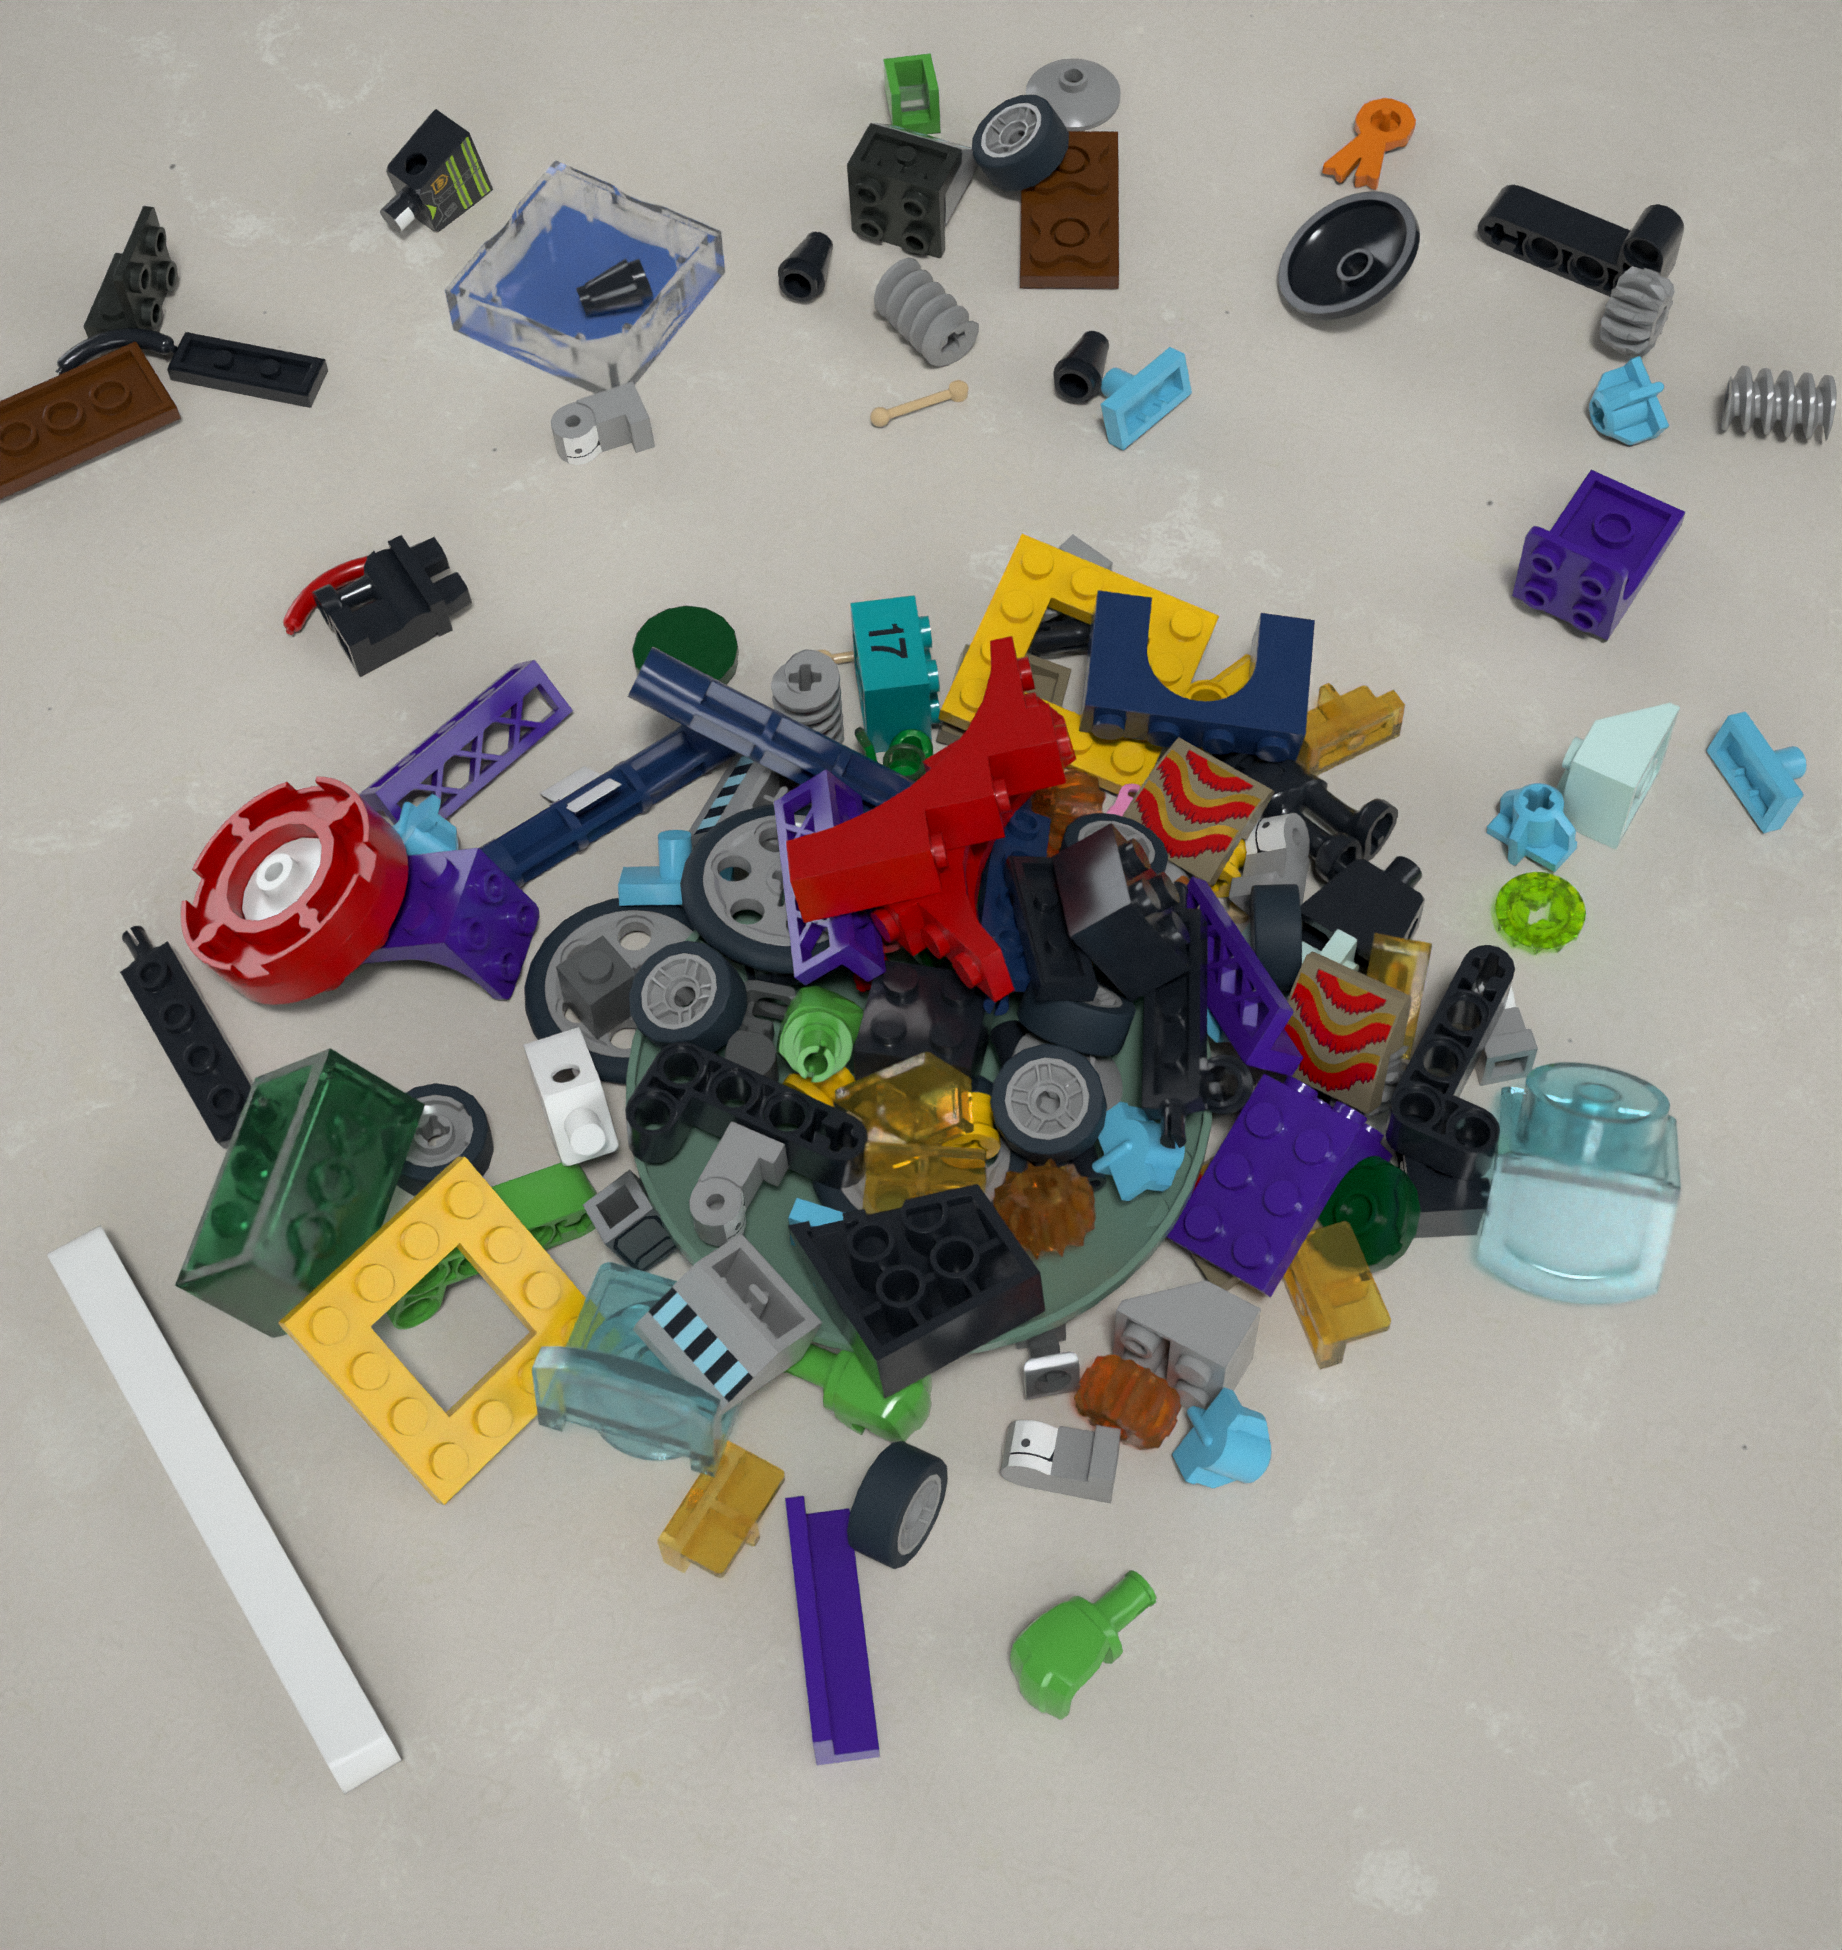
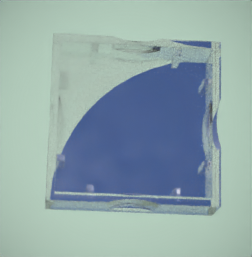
[445,160,725,394]

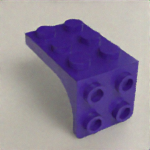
[1512,469,1686,641]
[362,848,539,1000]
[1167,1074,1393,1298]

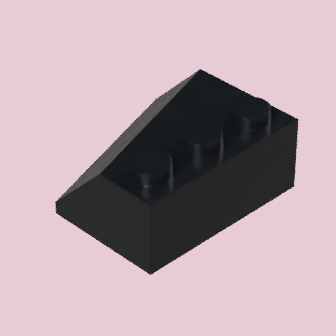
[788,1184,1046,1398]

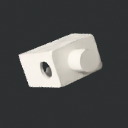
[523,1027,619,1166]

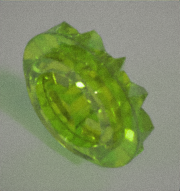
[1494,872,1586,955]

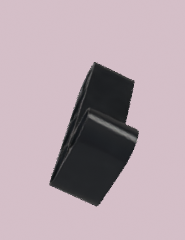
[1478,184,1684,297]
[1384,945,1515,1181]
[625,1042,868,1189]

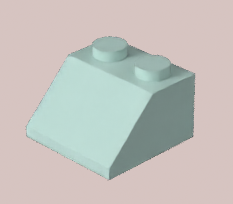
[1556,703,1680,849]

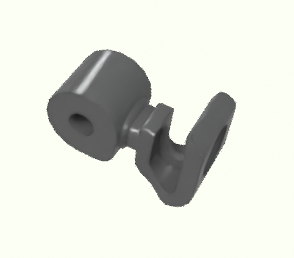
[725,980,796,1082]
[1015,1323,1080,1400]

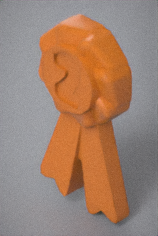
[1322,98,1416,190]

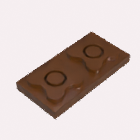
[1020,131,1119,289]
[0,342,181,500]

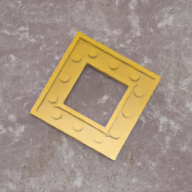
[938,534,1219,798]
[278,1157,618,1505]

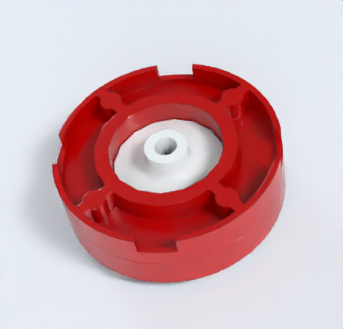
[181,776,408,1005]

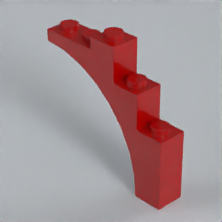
[786,636,1073,923]
[871,695,1076,1002]

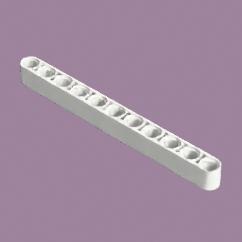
[47,1225,402,1795]

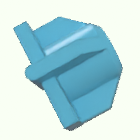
[1589,356,1669,446]
[1487,783,1577,872]
[392,794,459,855]
[1092,1102,1185,1201]
[1172,1387,1272,1489]

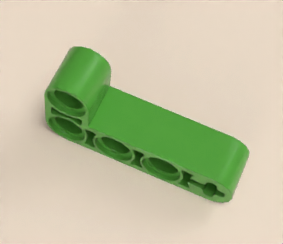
[386,1163,598,1330]

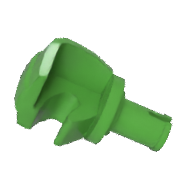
[776,986,864,1083]
[783,1344,932,1442]
[1010,1570,1157,1720]

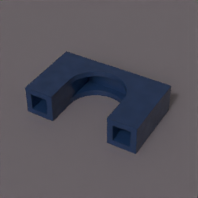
[1079,590,1315,762]

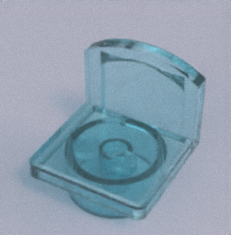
[1477,1062,1681,1304]
[532,1262,744,1477]

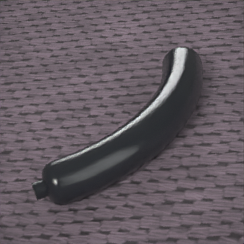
[55,328,177,375]

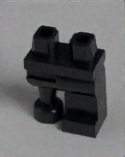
[312,535,472,677]

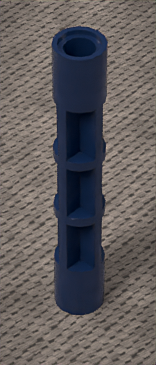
[627,647,916,813]
[479,725,738,888]

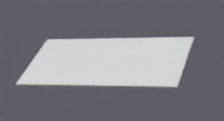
[539,766,622,813]

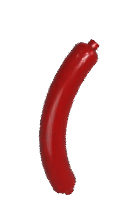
[283,556,367,635]

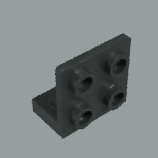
[847,123,962,258]
[84,206,177,338]

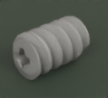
[874,257,979,367]
[1721,365,1837,441]
[771,649,845,744]

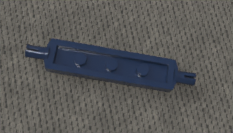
[978,793,1051,1016]

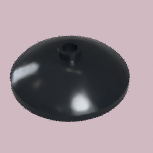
[1278,191,1420,320]

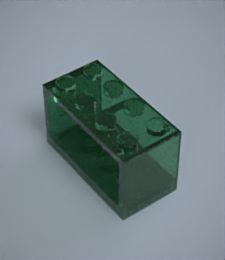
[175,1048,425,1338]

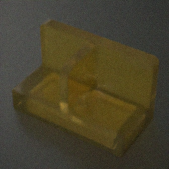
[1296,683,1405,776]
[835,1052,974,1169]
[862,1141,987,1215]
[1282,1221,1391,1370]
[657,1438,785,1578]

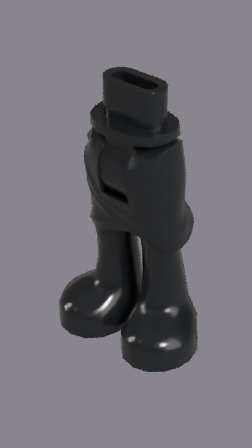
[1212,752,1398,882]

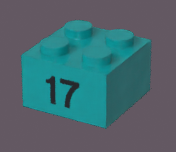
[850,595,941,753]

